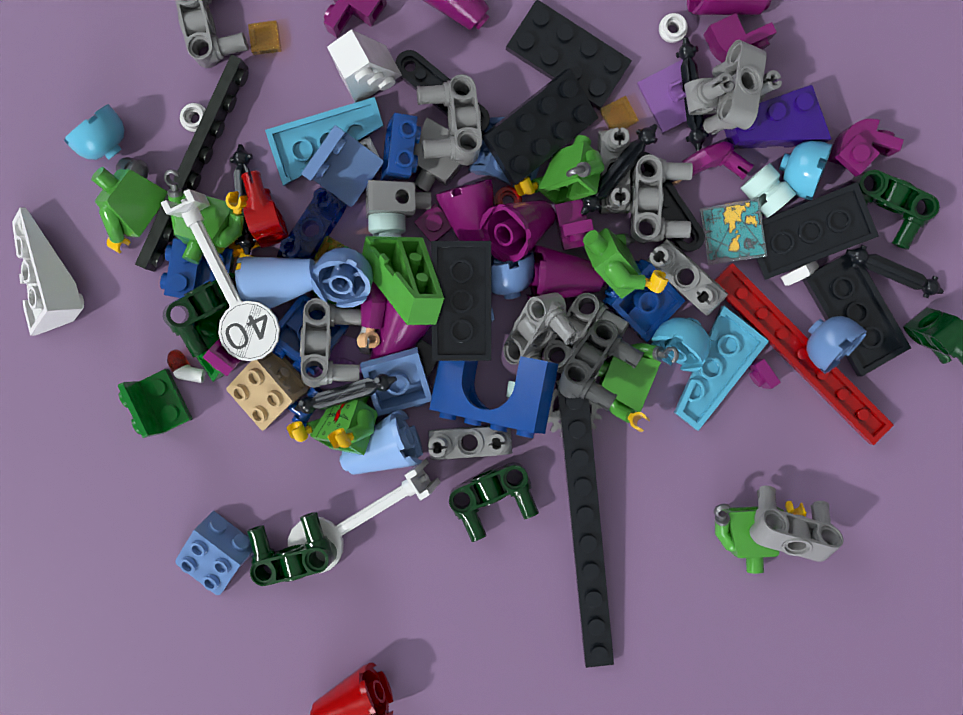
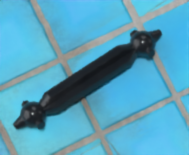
[676,37,709,151]
[580,124,658,216]
[230,144,256,255]
[846,245,944,298]
[294,374,397,414]

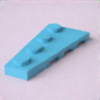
[265,97,384,186]
[674,306,769,431]

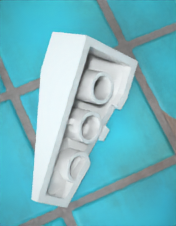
[12,207,84,336]

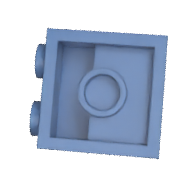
[360,347,432,416]

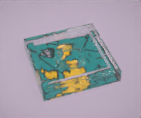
[700,198,767,265]

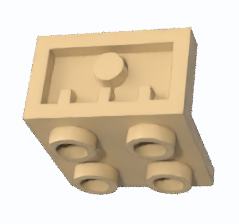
[226,352,310,431]

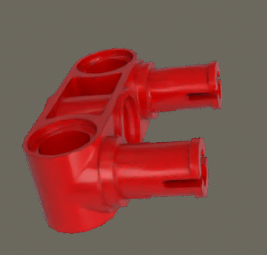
[241,170,290,248]

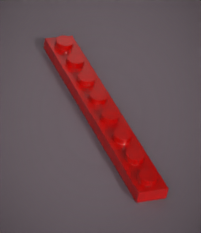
[714,263,894,445]

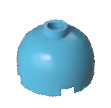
[64,104,125,160]
[779,140,832,200]
[651,317,710,372]

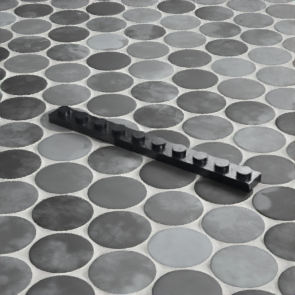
[557,386,614,668]

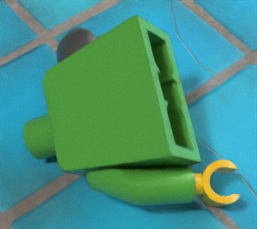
[91,157,168,254]

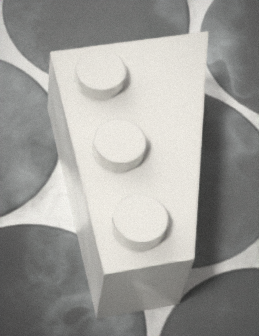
[327,29,402,103]

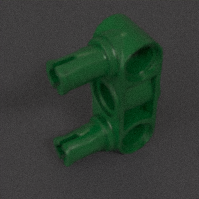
[851,169,940,250]
[162,273,238,358]
[903,307,963,365]
[449,462,539,542]
[247,512,337,586]

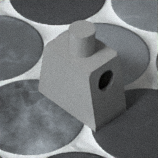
[414,118,474,192]
[365,180,431,219]

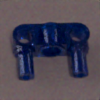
[277,188,347,260]

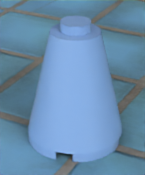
[235,256,316,309]
[340,410,423,475]

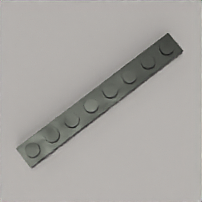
[135,54,249,272]

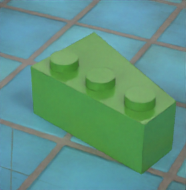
[362,236,444,325]

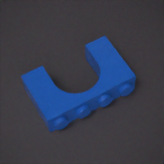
[429,356,559,438]

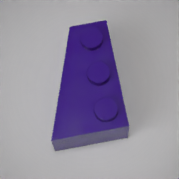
[724,85,832,149]

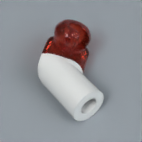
[167,350,206,383]

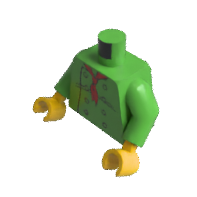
[287,396,378,455]

